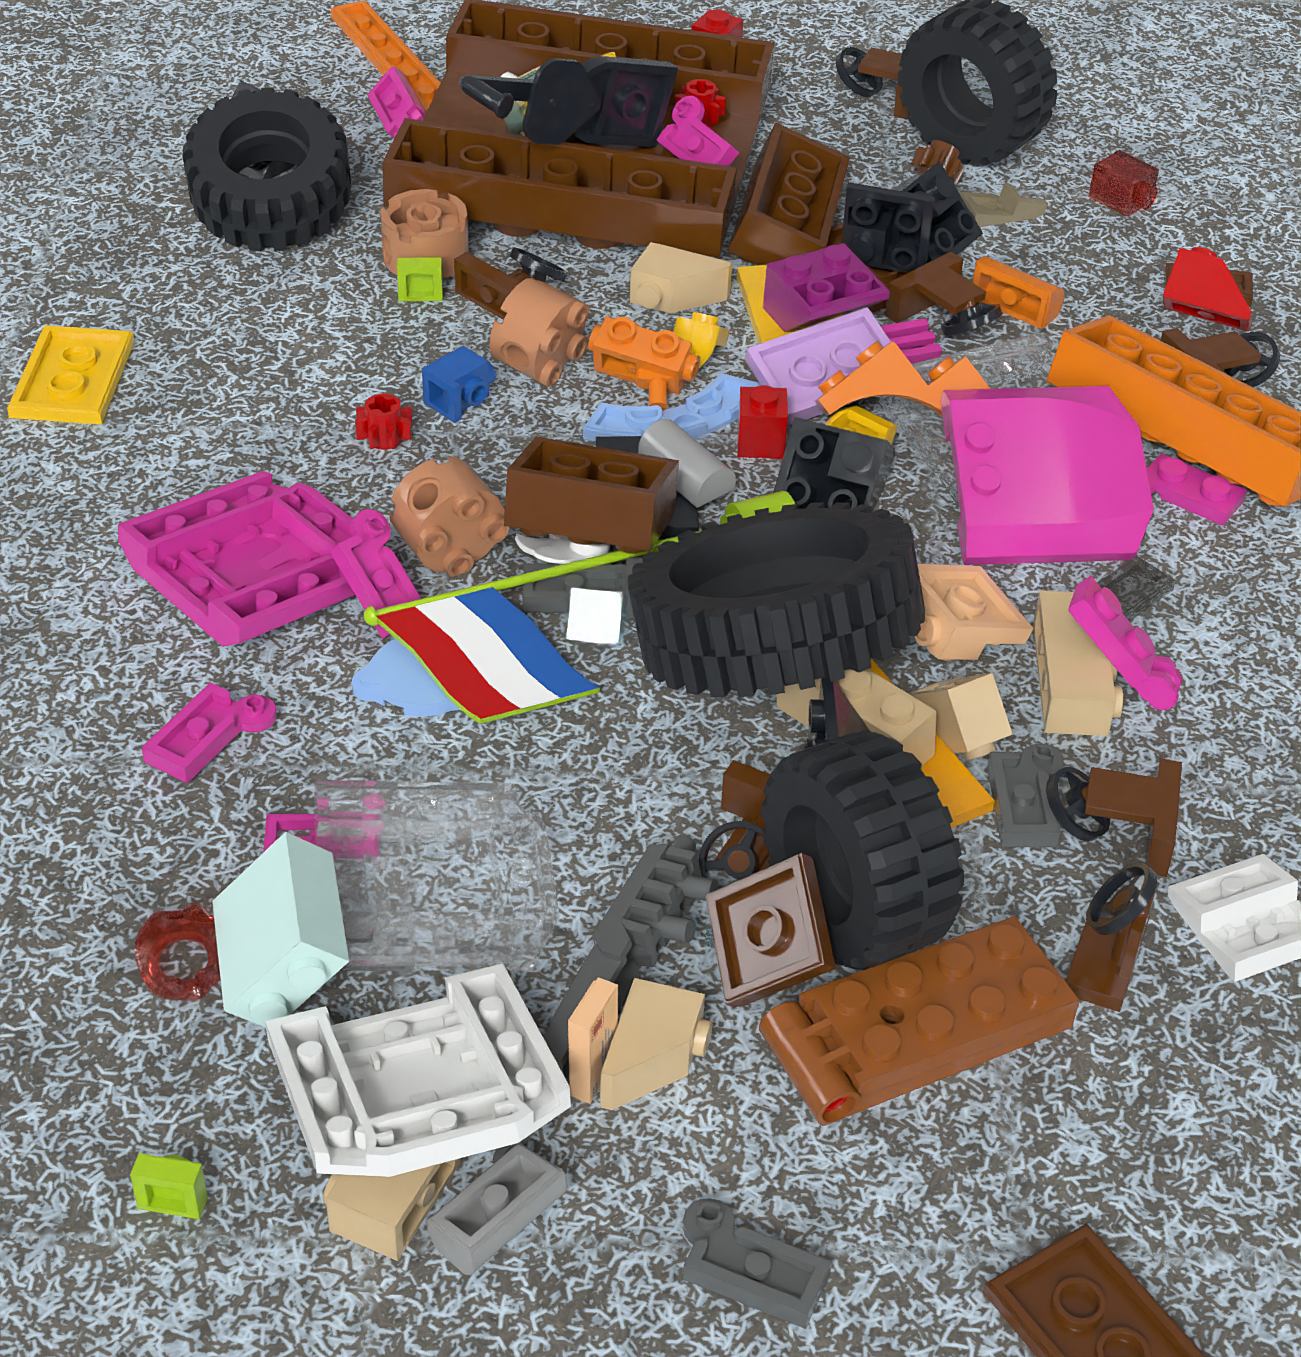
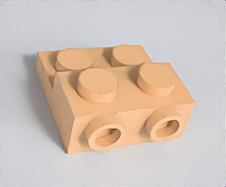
[914,563,1034,661]

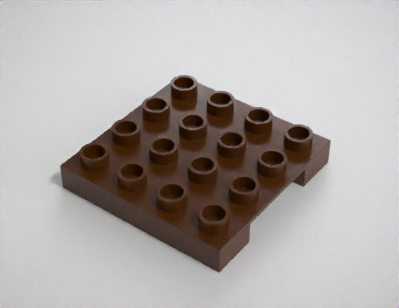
[382,0,775,258]

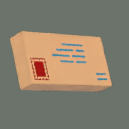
[568,977,618,1104]

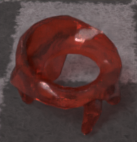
[135,902,221,1002]

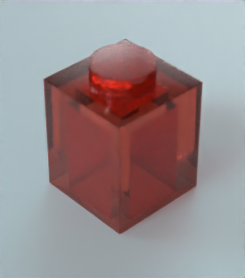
[1088,150,1159,217]

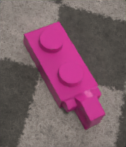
[367,66,425,138]

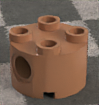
[380,189,469,279]
[489,278,590,387]
[389,457,510,577]

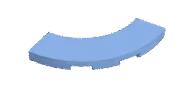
[583,373,761,441]

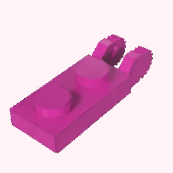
[1068,576,1183,711]

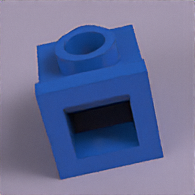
[422,345,496,423]

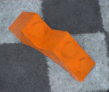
[815,340,990,418]

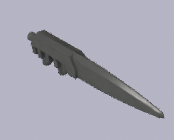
[493,835,719,1164]

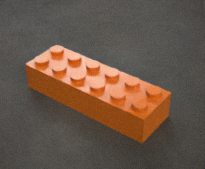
[1046,315,1301,507]

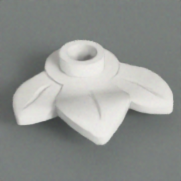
[515,533,612,565]

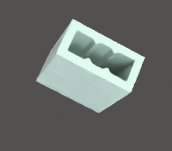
[212,832,349,1027]

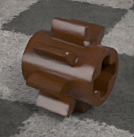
[911,140,965,186]

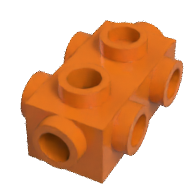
[588,316,700,410]

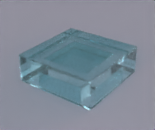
[567,588,624,644]

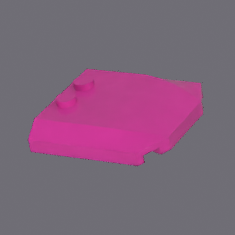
[940,386,1154,565]
[118,471,355,647]

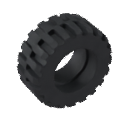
[898,0,1058,166]
[182,88,351,252]
[761,730,964,970]

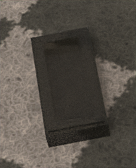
[1097,556,1176,621]

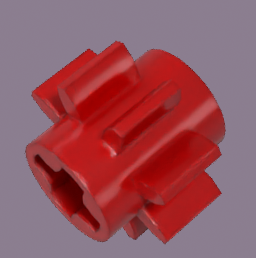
[674,79,726,128]
[355,393,413,450]

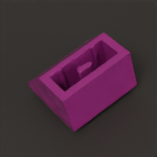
[763,243,890,332]

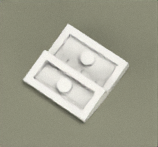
[1168,854,1301,982]

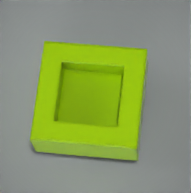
[397,257,443,301]
[130,1153,208,1220]

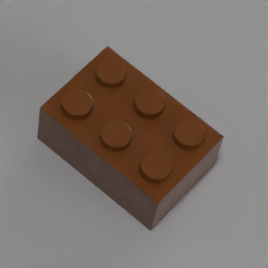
[504,437,679,553]

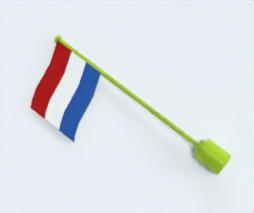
[363,490,795,724]

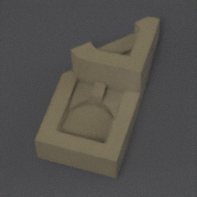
[959,182,1048,227]

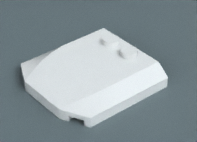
[265,963,571,1177]

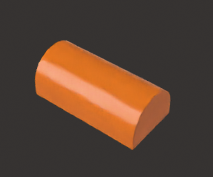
[972,256,1064,329]

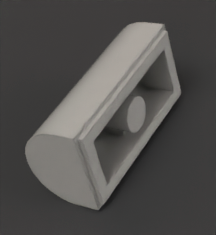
[638,419,736,507]
[426,1142,567,1275]

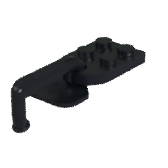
[459,56,678,147]

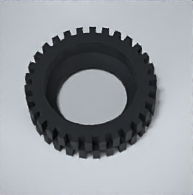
[627,502,925,697]

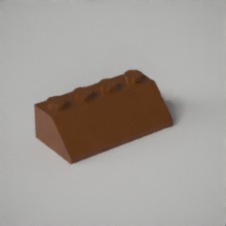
[727,122,850,265]

